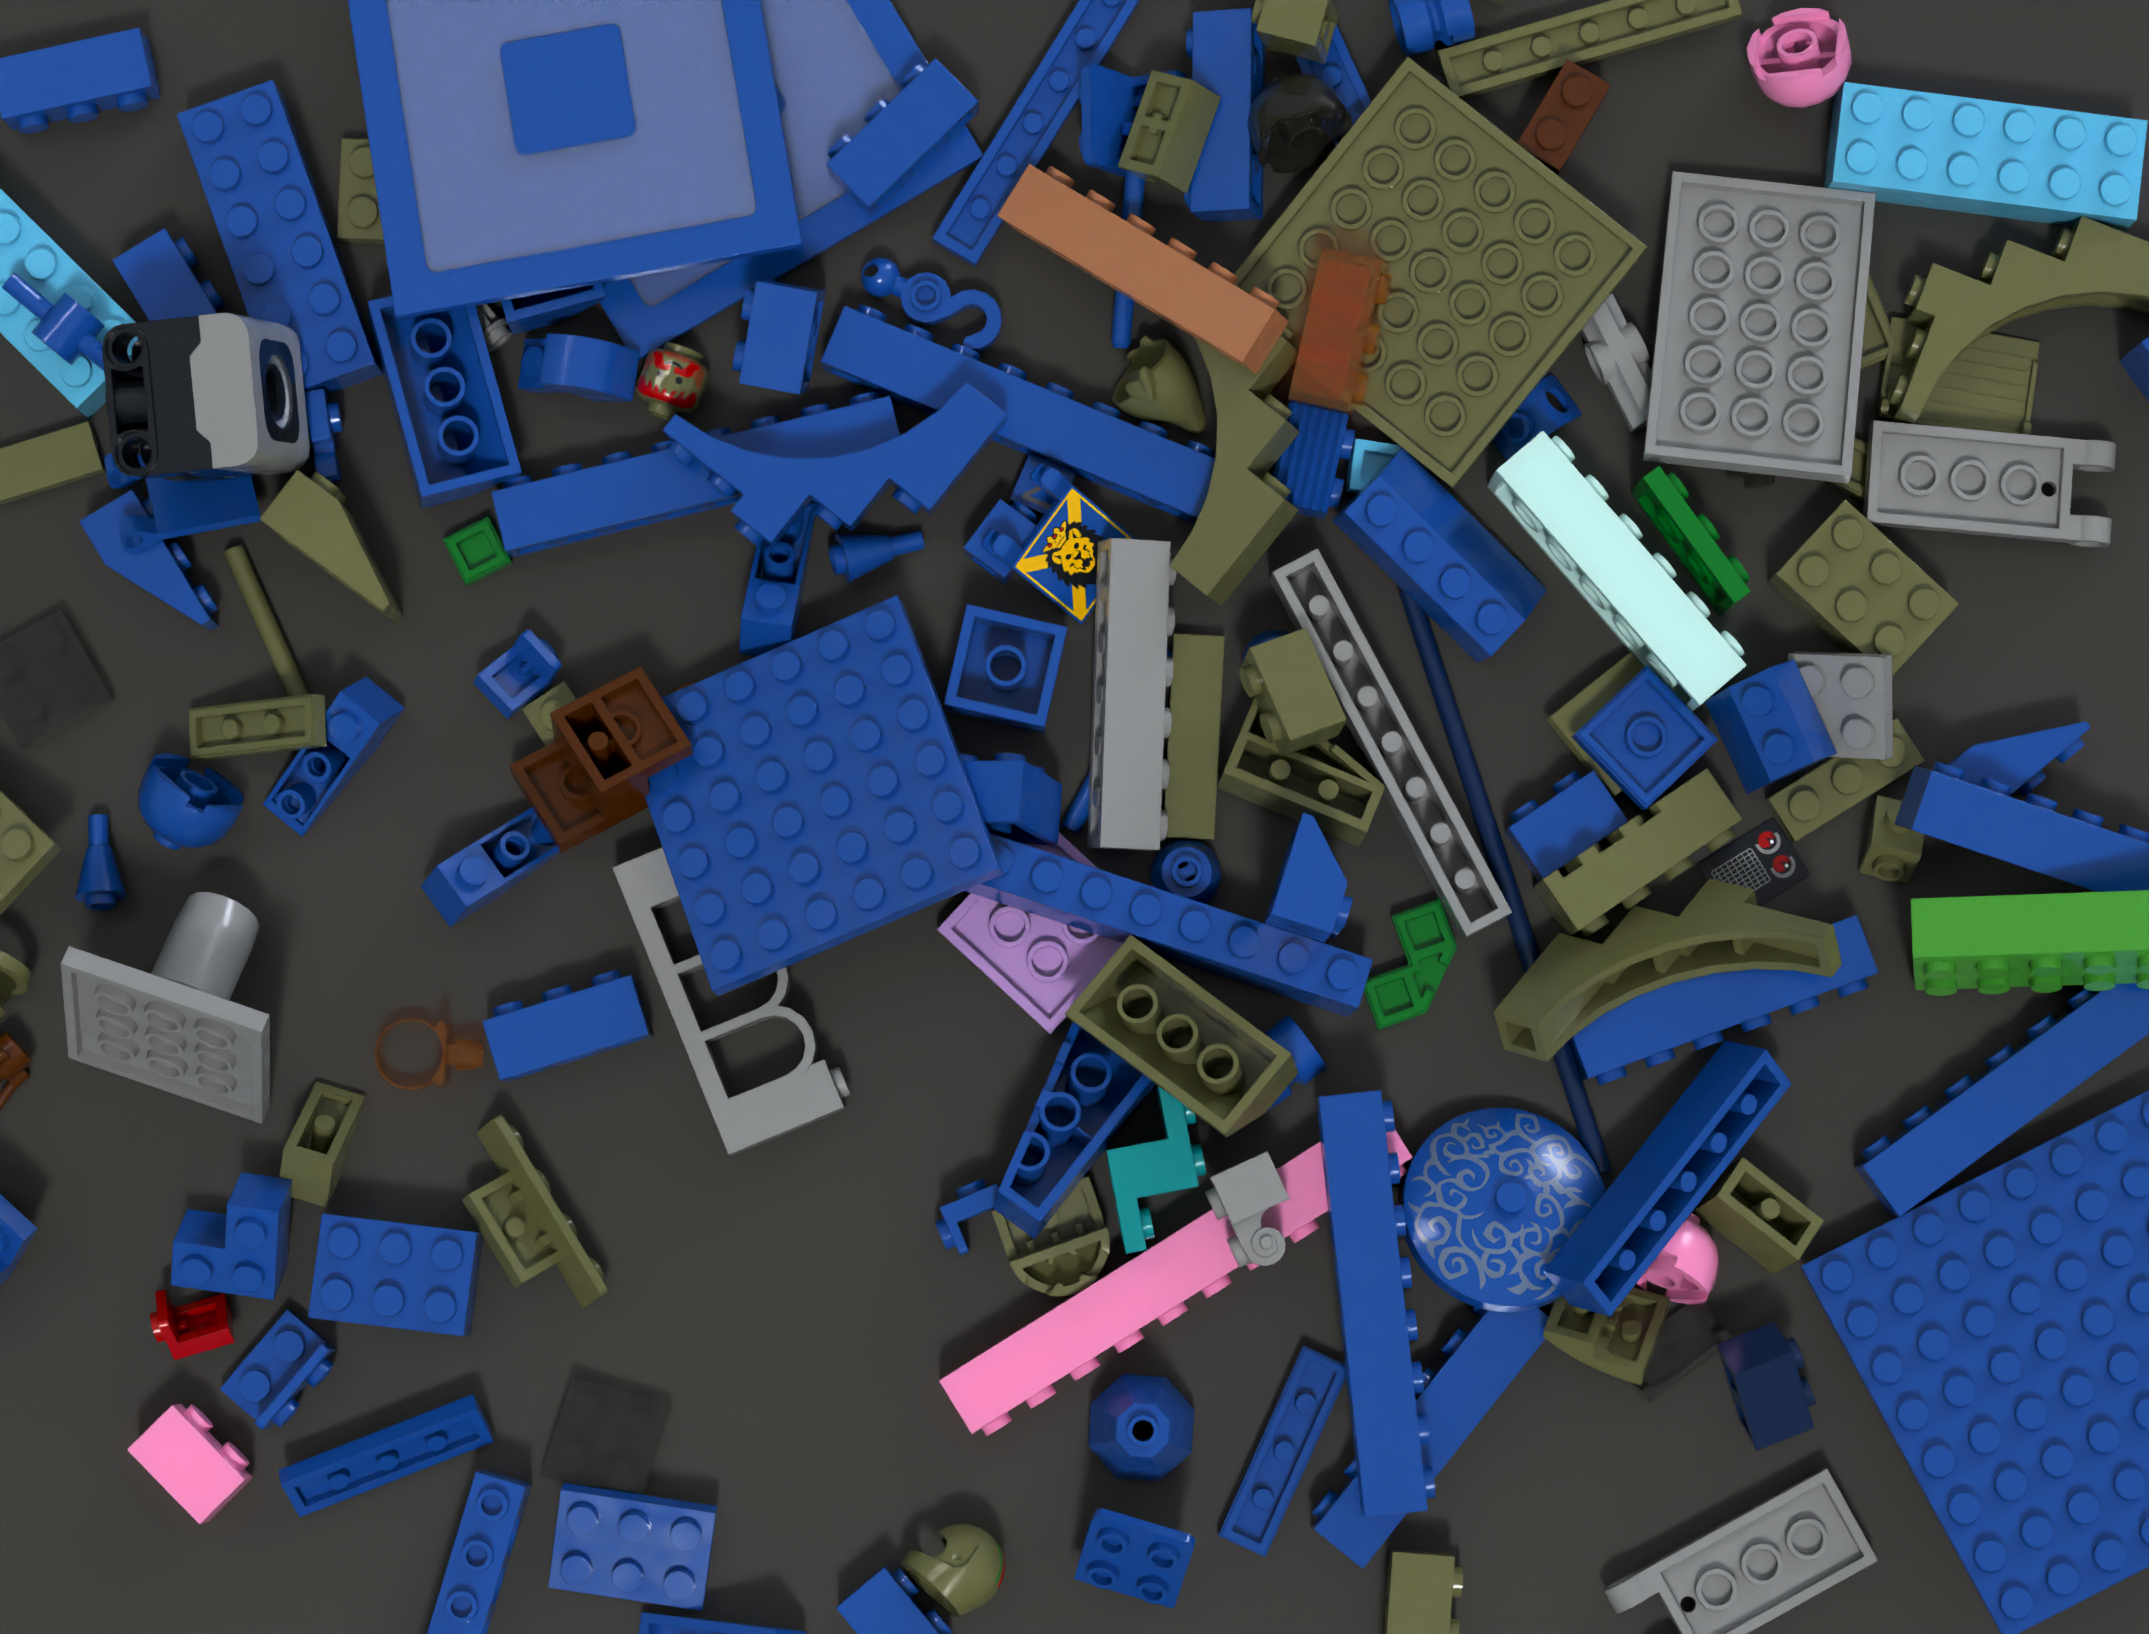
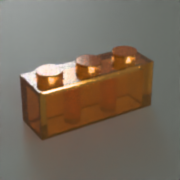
[1288,247,1392,415]

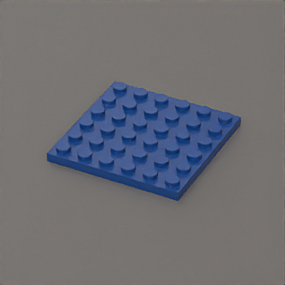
[645,595,1004,996]

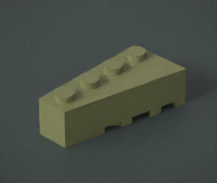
[1533,768,1742,939]

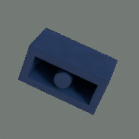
[1716,1322,1816,1451]

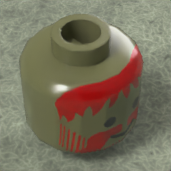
[635,342,710,421]

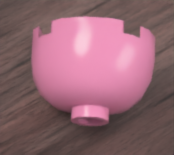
[1746,8,1852,108]
[1635,1213,1719,1305]

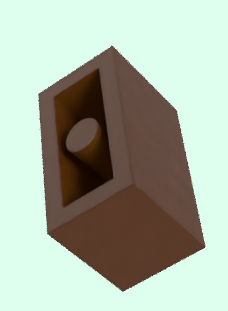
[1517,59,1611,176]

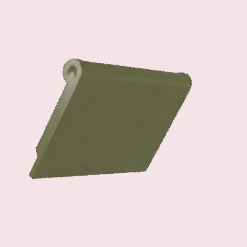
[1877,317,2040,435]

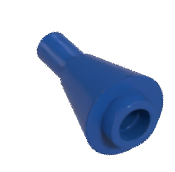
[828,530,924,583]
[74,814,127,911]

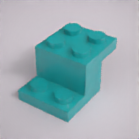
[1105,1087,1206,1254]

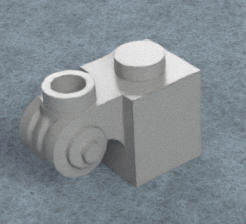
[1205,1151,1289,1268]

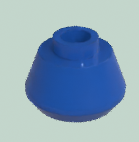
[1151,839,1221,904]

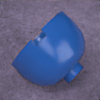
[138,753,244,850]

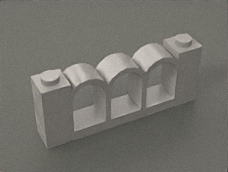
[612,847,851,1156]

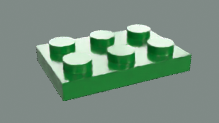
[1631,466,1751,617]

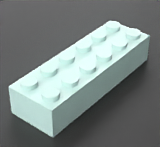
[1487,431,1747,712]

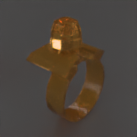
[374,1018,484,1091]

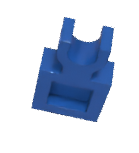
[304,389,344,482]

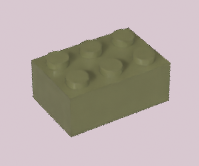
[1768,499,1959,676]

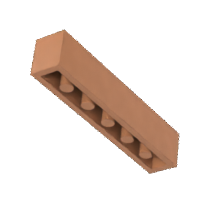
[997,164,1289,374]

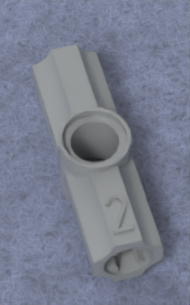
[1581,294,1652,432]

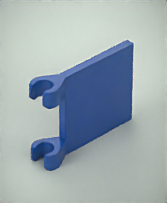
[104,453,261,552]

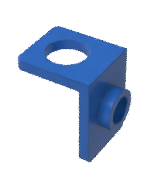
[1493,375,1582,460]

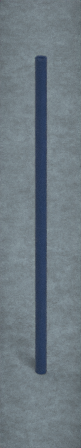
[1398,591,1612,1173]

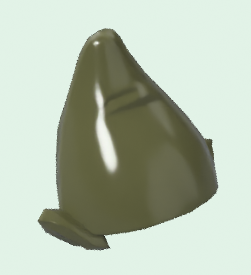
[1112,335,1206,435]

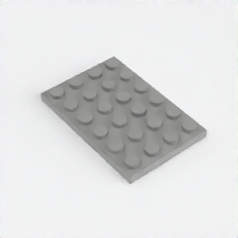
[1643,171,1876,484]

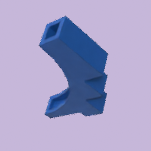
[663,382,1007,548]

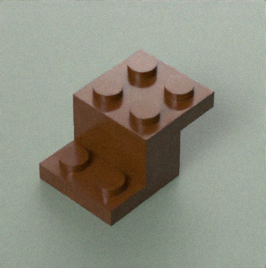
[510,666,693,853]

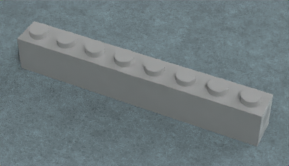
[1270,548,1512,941]

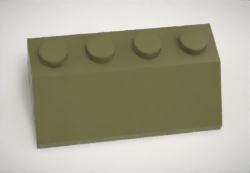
[1065,934,1299,1138]

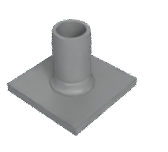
[61,892,270,1124]

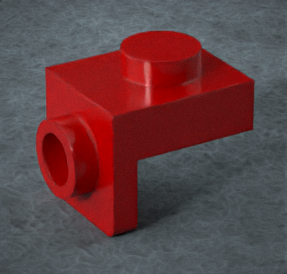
[150,1289,235,1360]

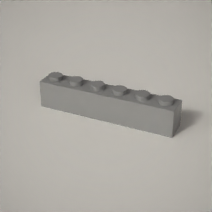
[1087,538,1177,851]

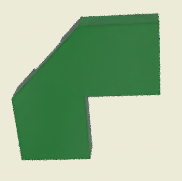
[1363,899,1457,1031]

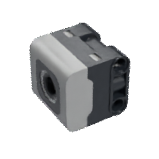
[102,313,310,483]

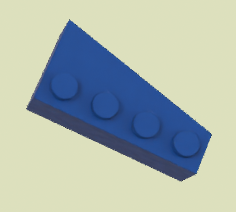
[993,1022,1156,1239]

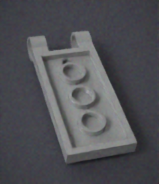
[1863,420,2117,547]
[1603,1468,1878,1634]

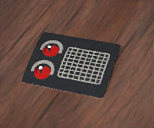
[1697,818,1809,906]

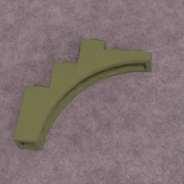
[1888,216,2149,424]
[1169,328,1301,606]
[1494,878,1842,1062]

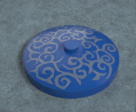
[1400,1108,1606,1312]

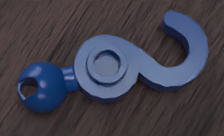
[860,257,1002,352]

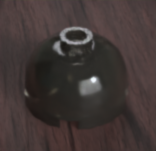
[1247,74,1352,174]

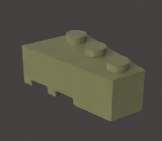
[1217,697,1386,847]

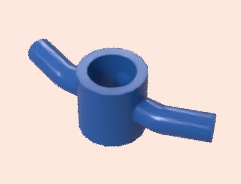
[2,273,105,371]

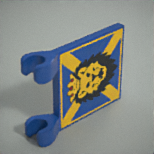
[981,463,1136,625]

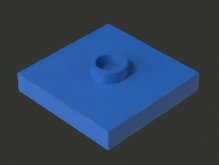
[1572,665,1719,811]

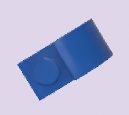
[518,333,640,402]

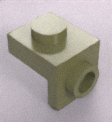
[1859,795,1924,883]

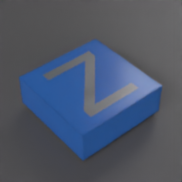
[1010,453,1076,516]

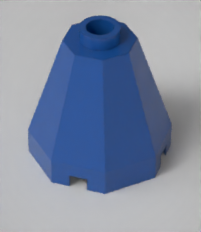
[1088,1374,1194,1481]

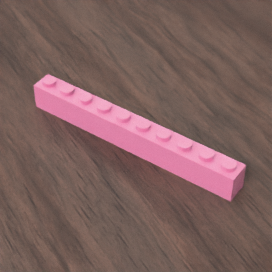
[939,1130,1413,1437]

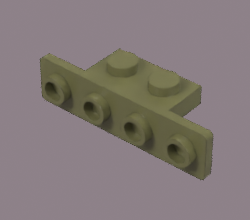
[462,1115,608,1308]

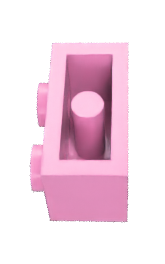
[127,1404,253,1524]

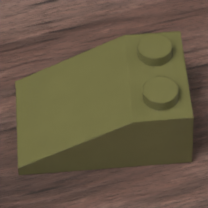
[260,470,403,624]

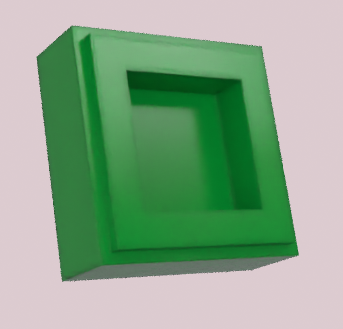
[442,516,513,587]

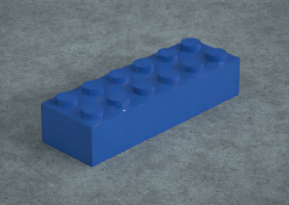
[177,80,383,394]

